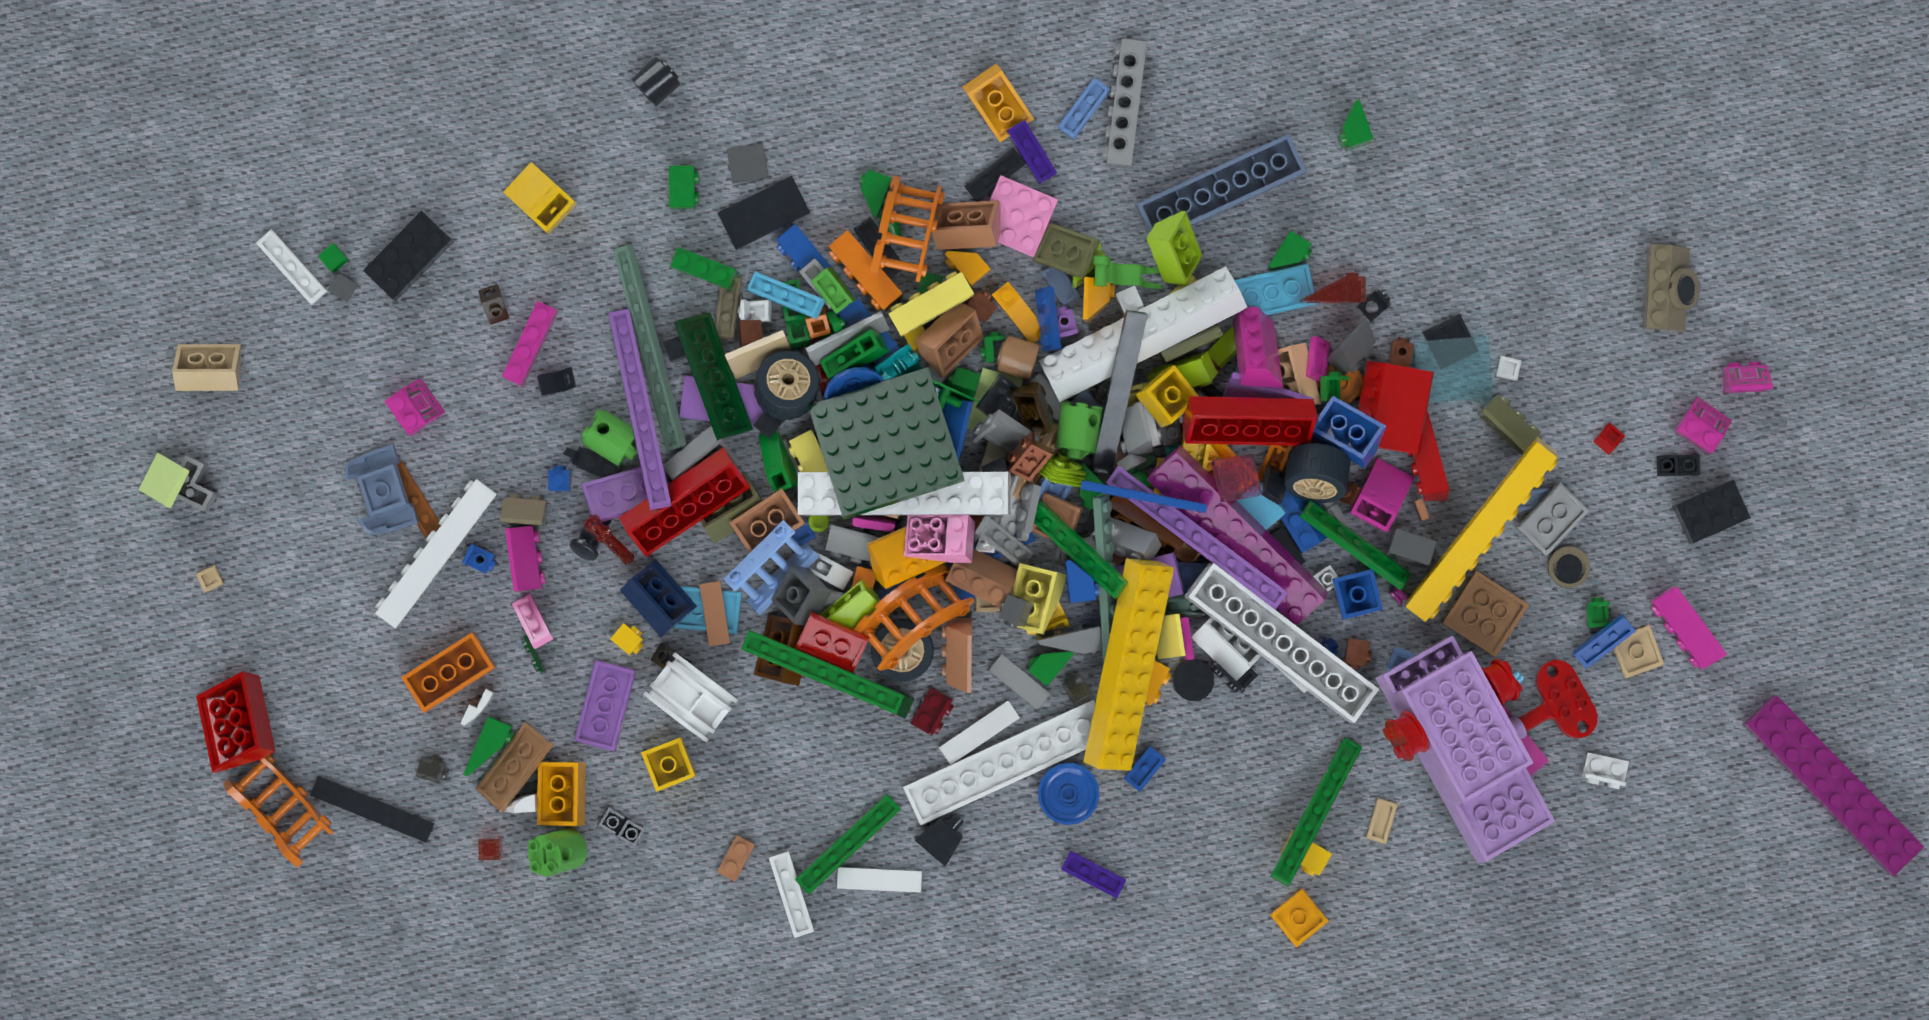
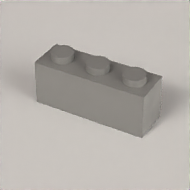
[1092,517,1162,560]

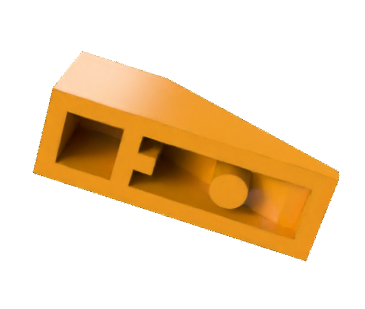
[992,282,1041,343]

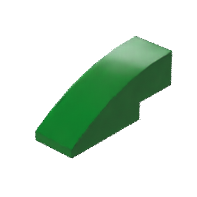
[783,279,812,349]

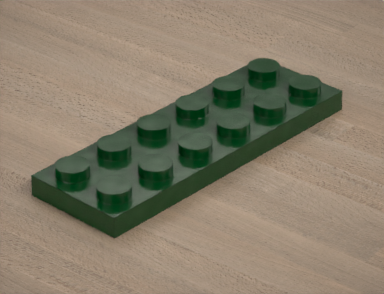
[674,312,753,441]

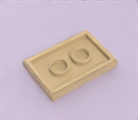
[725,330,792,379]

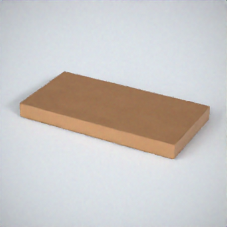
[475,722,553,812]

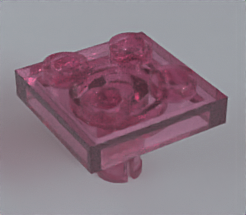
[1211,454,1262,502]

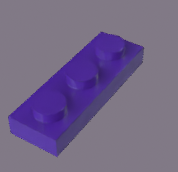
[1006,120,1057,184]
[1061,851,1126,899]

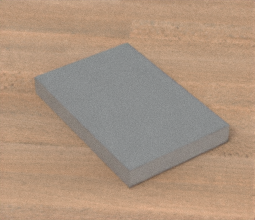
[1516,482,1589,557]

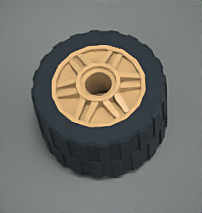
[754,350,820,421]
[1284,443,1351,503]
[871,619,934,682]

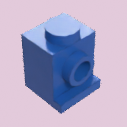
[462,544,497,574]

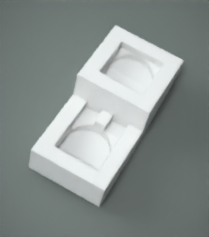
[460,689,495,725]

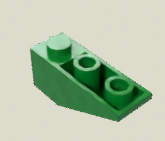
[758,430,798,493]

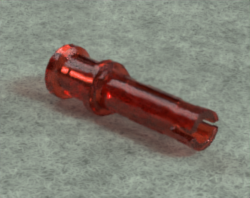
[584,515,634,565]

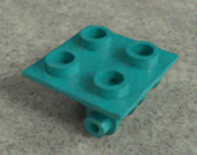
[874,343,922,381]

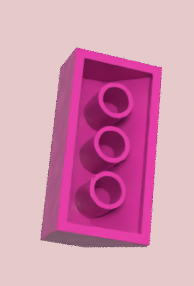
[1233,306,1283,388]
[1650,586,1727,669]

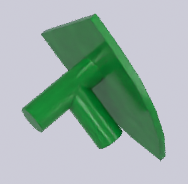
[932,380,979,410]

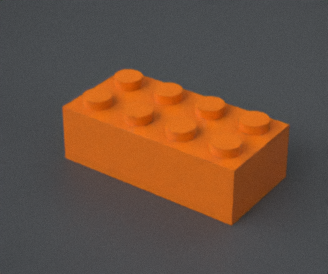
[828,230,903,313]
[401,632,497,713]

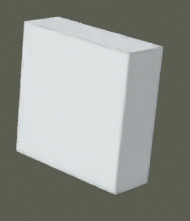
[1496,356,1522,381]

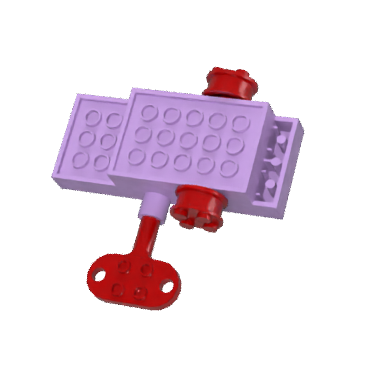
[1376,636,1598,864]

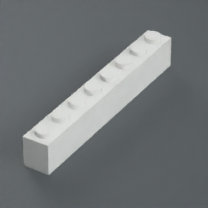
[375,479,497,629]

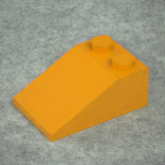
[962,64,1034,142]

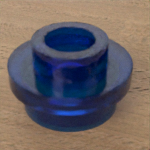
[1320,637,1339,654]

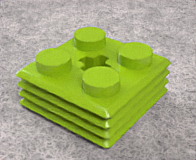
[1038,453,1086,488]

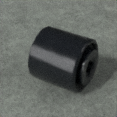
[631,57,680,107]

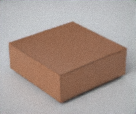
[1413,499,1429,521]

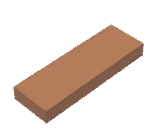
[699,581,730,647]

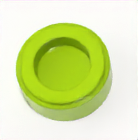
[808,516,830,532]

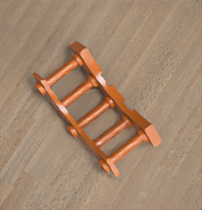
[870,175,945,282]
[854,564,974,671]
[223,754,334,868]

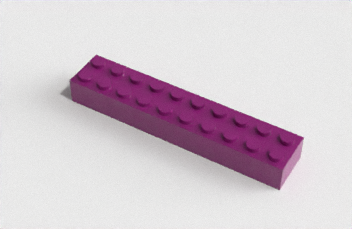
[1147,445,1328,626]
[1743,695,1924,876]

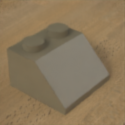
[500,494,548,526]

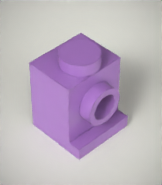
[1056,306,1078,339]

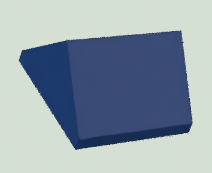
[1332,569,1383,620]

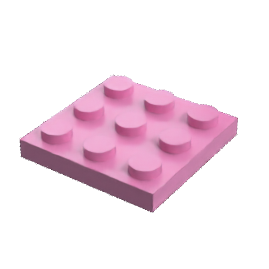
[990,175,1058,257]

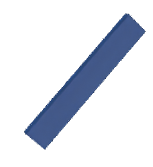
[1081,480,1207,514]

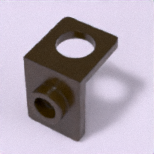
[478,284,509,325]

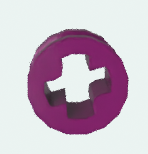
[1388,586,1408,605]

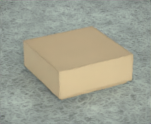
[196,565,224,593]

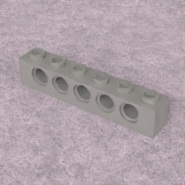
[1103,38,1147,168]

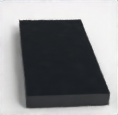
[718,176,810,250]

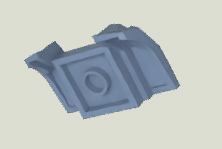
[345,443,419,535]

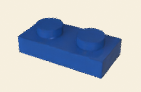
[1123,746,1166,792]

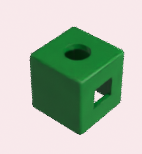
[318,243,349,273]

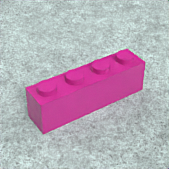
[502,301,559,387]

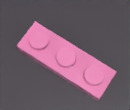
[512,594,553,649]

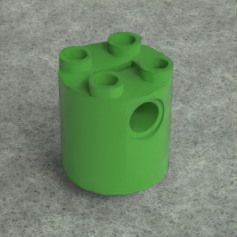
[1055,401,1103,460]
[581,409,638,467]
[528,828,587,877]

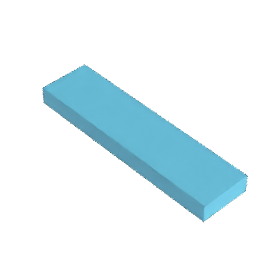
[747,271,825,320]

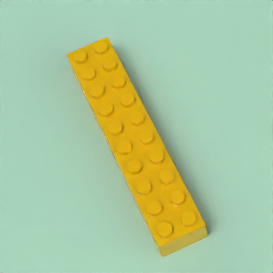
[1405,437,1558,622]
[1083,558,1174,771]

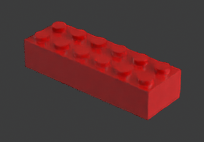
[1182,396,1317,446]
[619,447,750,557]

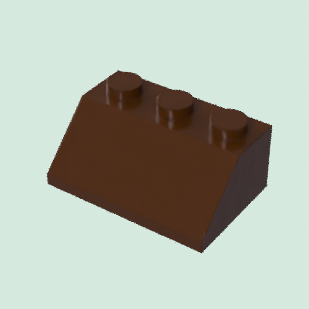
[754,614,806,686]

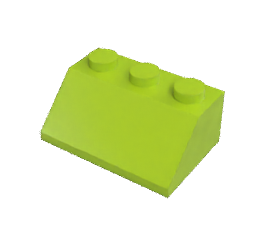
[1147,211,1203,285]

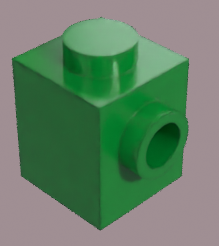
[947,367,981,402]

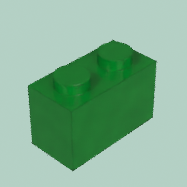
[669,165,699,210]

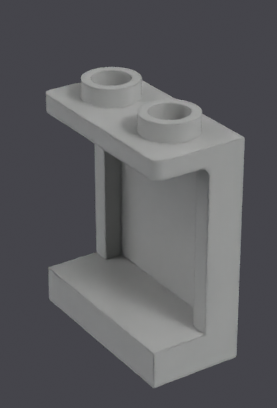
[972,410,1039,455]

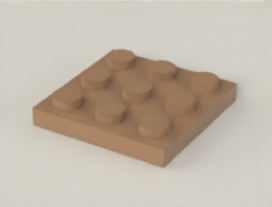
[1442,571,1529,658]

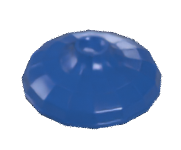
[824,367,884,400]
[1038,763,1100,825]

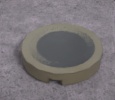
[1669,268,1700,310]
[1547,546,1590,588]

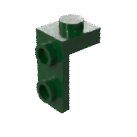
[522,625,551,674]

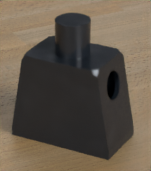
[915,814,964,866]

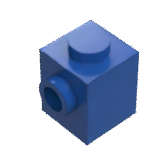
[548,466,572,492]

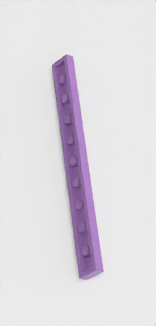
[608,309,671,510]
[1106,466,1288,609]

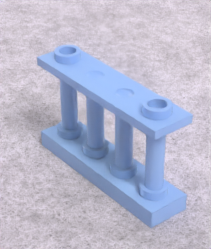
[724,520,820,615]

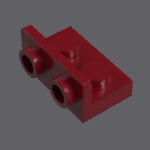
[911,688,954,736]

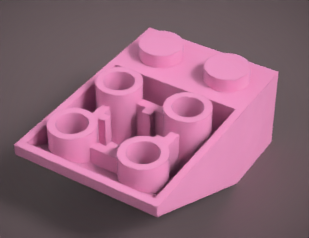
[904,515,975,563]

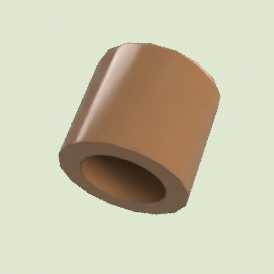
[996,336,1040,381]

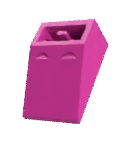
[1348,458,1414,533]

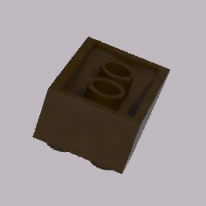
[1010,382,1054,433]

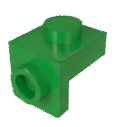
[821,310,846,340]
[981,332,1005,363]
[1320,372,1349,402]
[1586,597,1610,628]

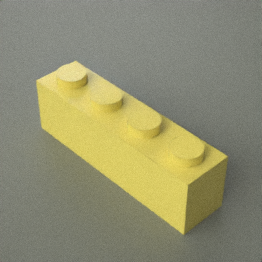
[888,271,974,337]
[788,430,829,517]

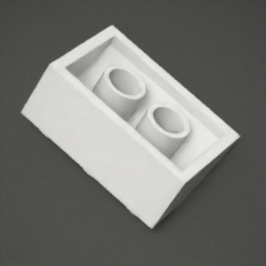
[1191,617,1261,681]

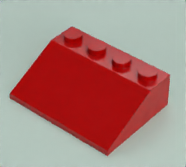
[1358,361,1434,455]
[196,671,276,773]

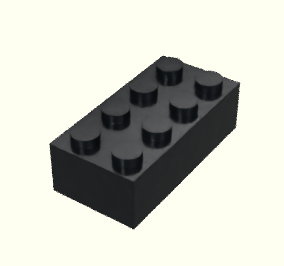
[363,211,454,301]

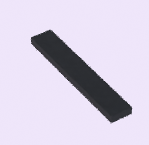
[310,776,435,843]

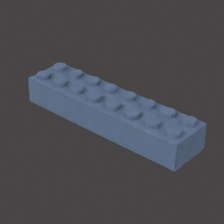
[1136,134,1307,234]

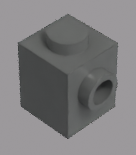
[999,594,1034,628]

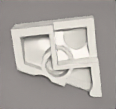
[499,793,537,813]

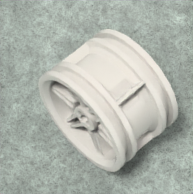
[643,652,739,742]

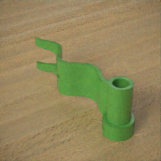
[1093,256,1163,289]

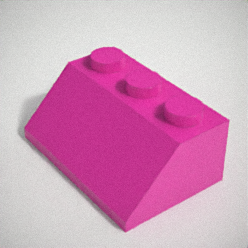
[505,526,546,592]

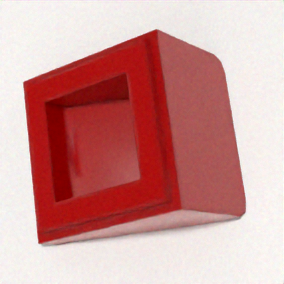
[1593,422,1625,455]

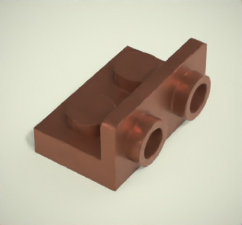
[1008,432,1053,482]

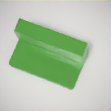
[811,267,857,314]

